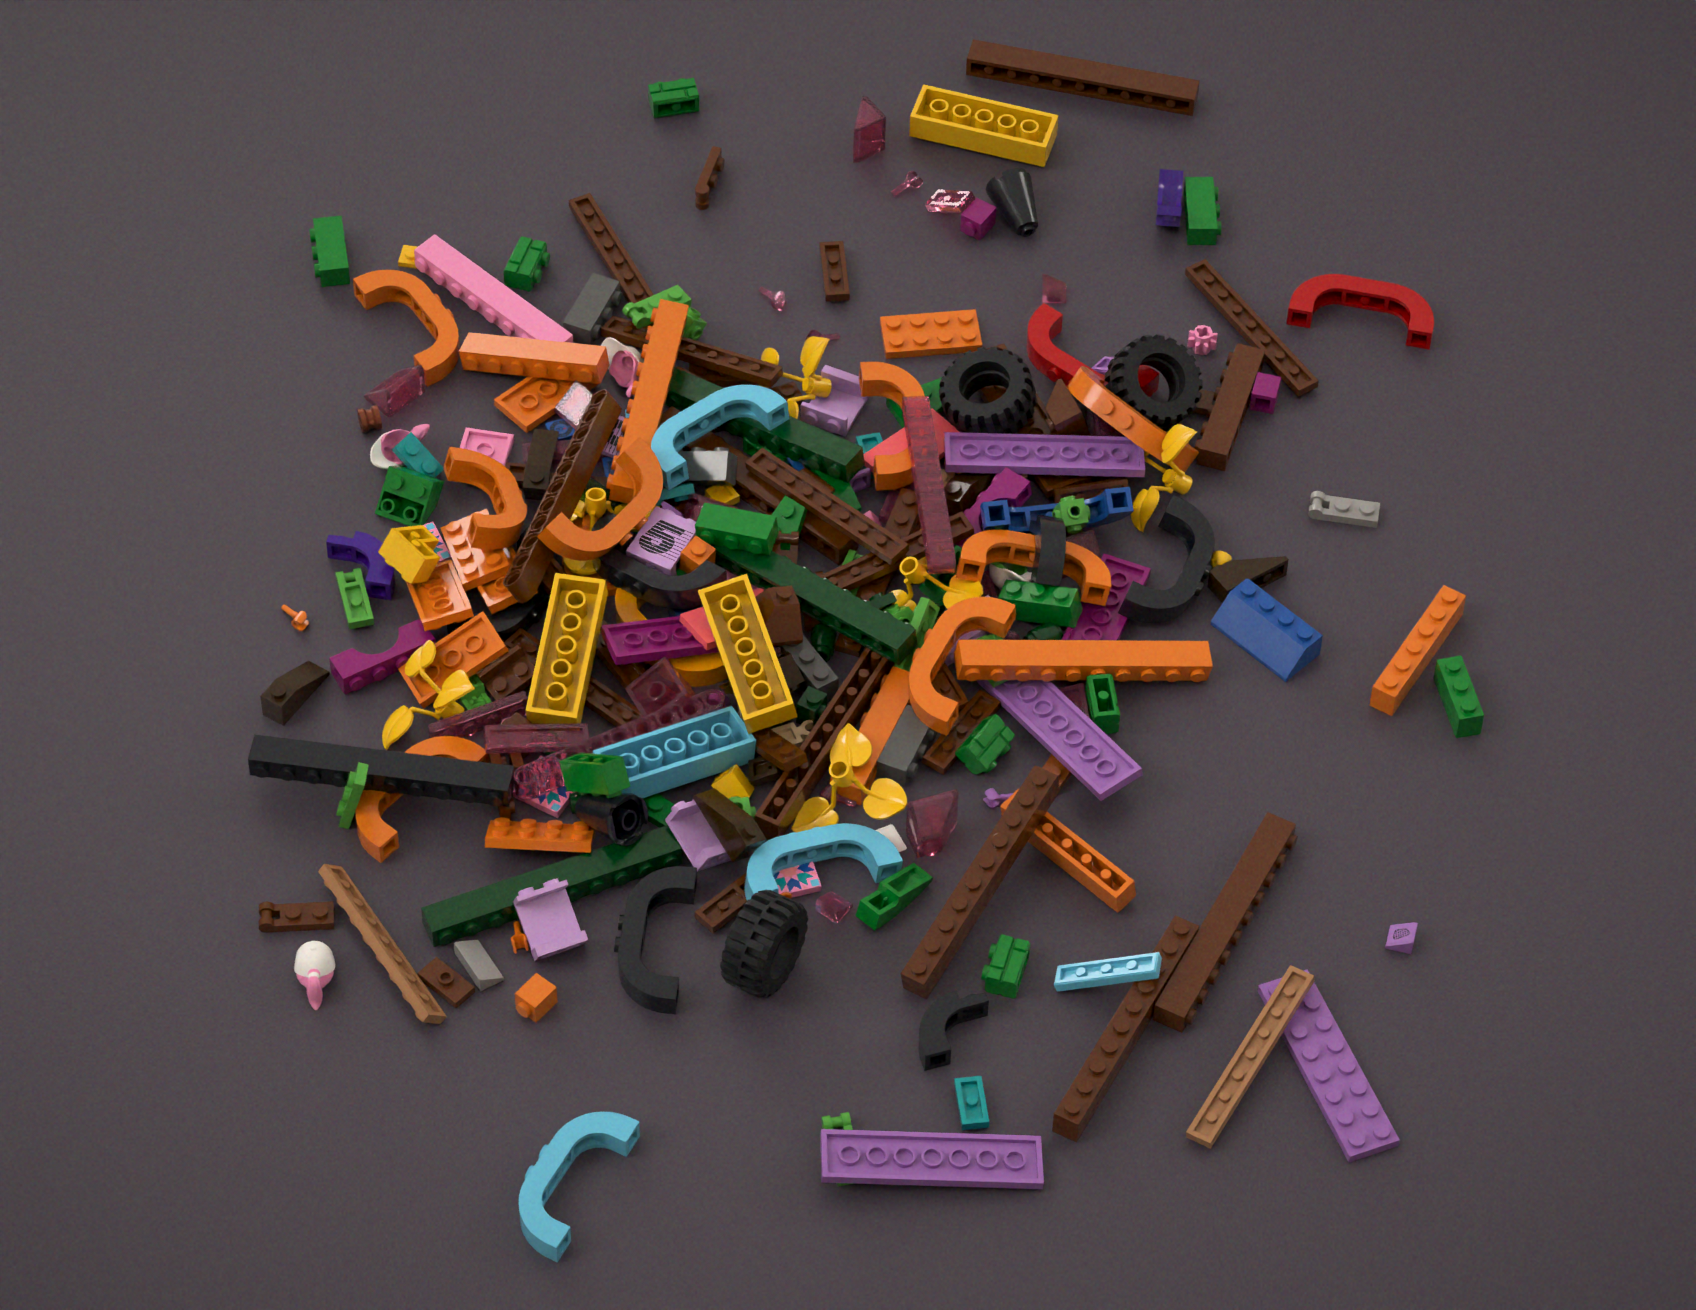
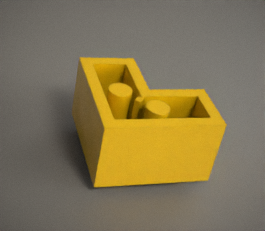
[378,525,440,584]

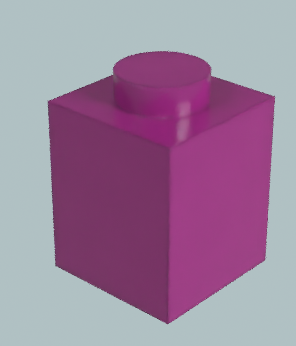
[960,197,997,241]
[1250,372,1281,414]

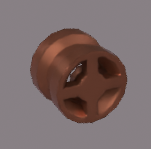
[357,405,382,433]

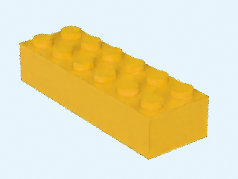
[909,84,1058,167]
[525,573,608,731]
[698,574,798,734]

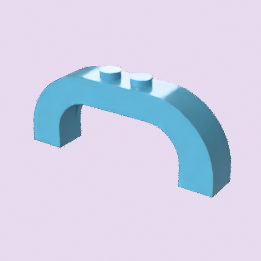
[651,385,789,490]
[745,823,903,900]
[519,1112,640,1262]

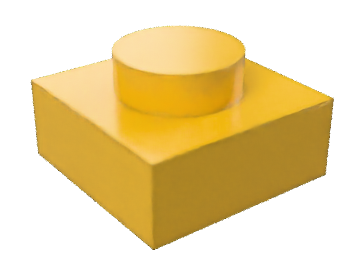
[398,245,417,269]
[705,486,740,507]

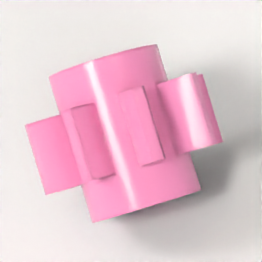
[1187,325,1218,355]

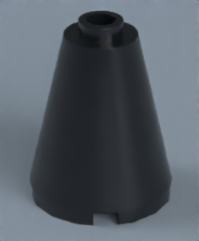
[985,168,1038,237]
[575,793,648,846]

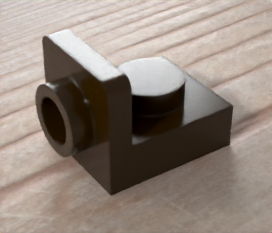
[748,756,784,787]

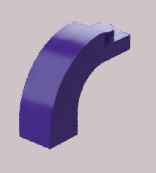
[1156,169,1184,227]
[326,531,395,601]

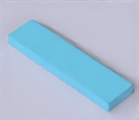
[1054,952,1162,992]

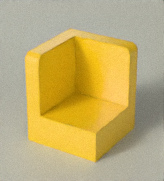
[711,764,754,799]

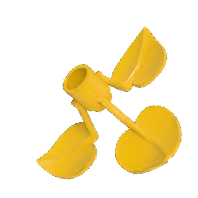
[759,336,832,419]
[1130,424,1197,532]
[563,487,660,575]
[889,526,983,612]
[382,640,475,750]
[791,723,907,832]

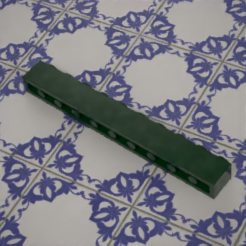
[665,367,865,483]
[711,544,918,665]
[421,825,682,947]

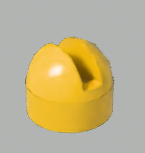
[1210,551,1232,568]

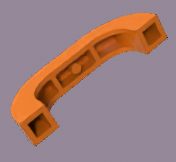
[353,270,460,387]
[858,362,935,491]
[1067,366,1199,472]
[537,436,663,561]
[443,447,527,550]
[956,529,1111,606]
[909,597,1016,736]
[355,736,489,863]

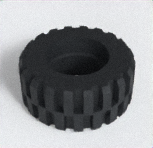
[1104,334,1203,431]
[939,347,1037,434]
[720,890,808,998]

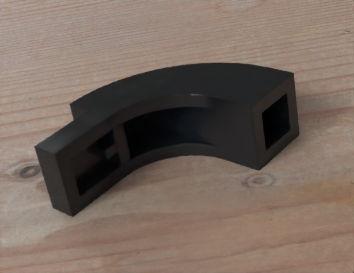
[1029,514,1066,586]
[919,991,989,1071]

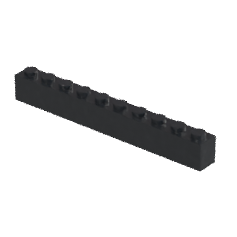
[248,734,515,807]

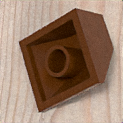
[1045,378,1090,436]
[755,585,803,647]

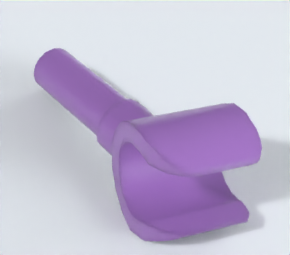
[983,788,1013,809]

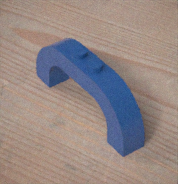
[980,487,1134,535]

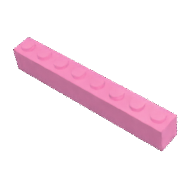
[414,234,573,343]

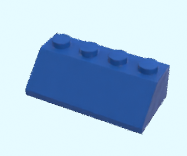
[1211,578,1323,682]

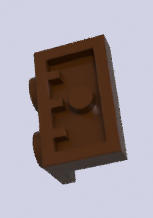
[477,645,535,706]

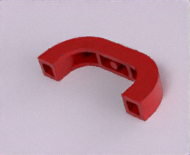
[1286,274,1434,350]
[1027,303,1160,397]

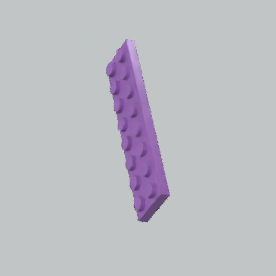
[944,432,1145,477]
[977,680,1143,801]
[1258,970,1400,1162]
[820,1129,1044,1189]

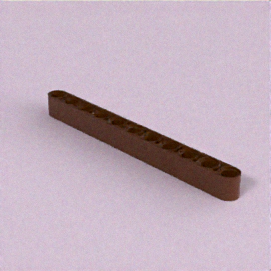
[503,389,622,603]

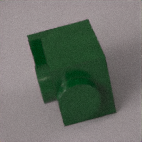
[796,686,828,727]

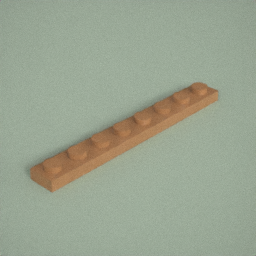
[318,864,447,1024]
[1186,965,1315,1149]

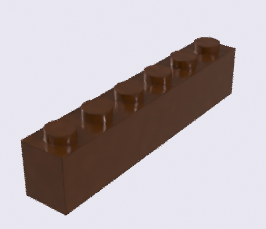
[1195,343,1265,471]

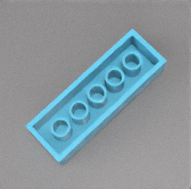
[593,706,756,798]

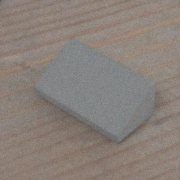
[454,940,504,992]

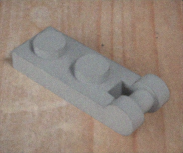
[1308,491,1380,528]

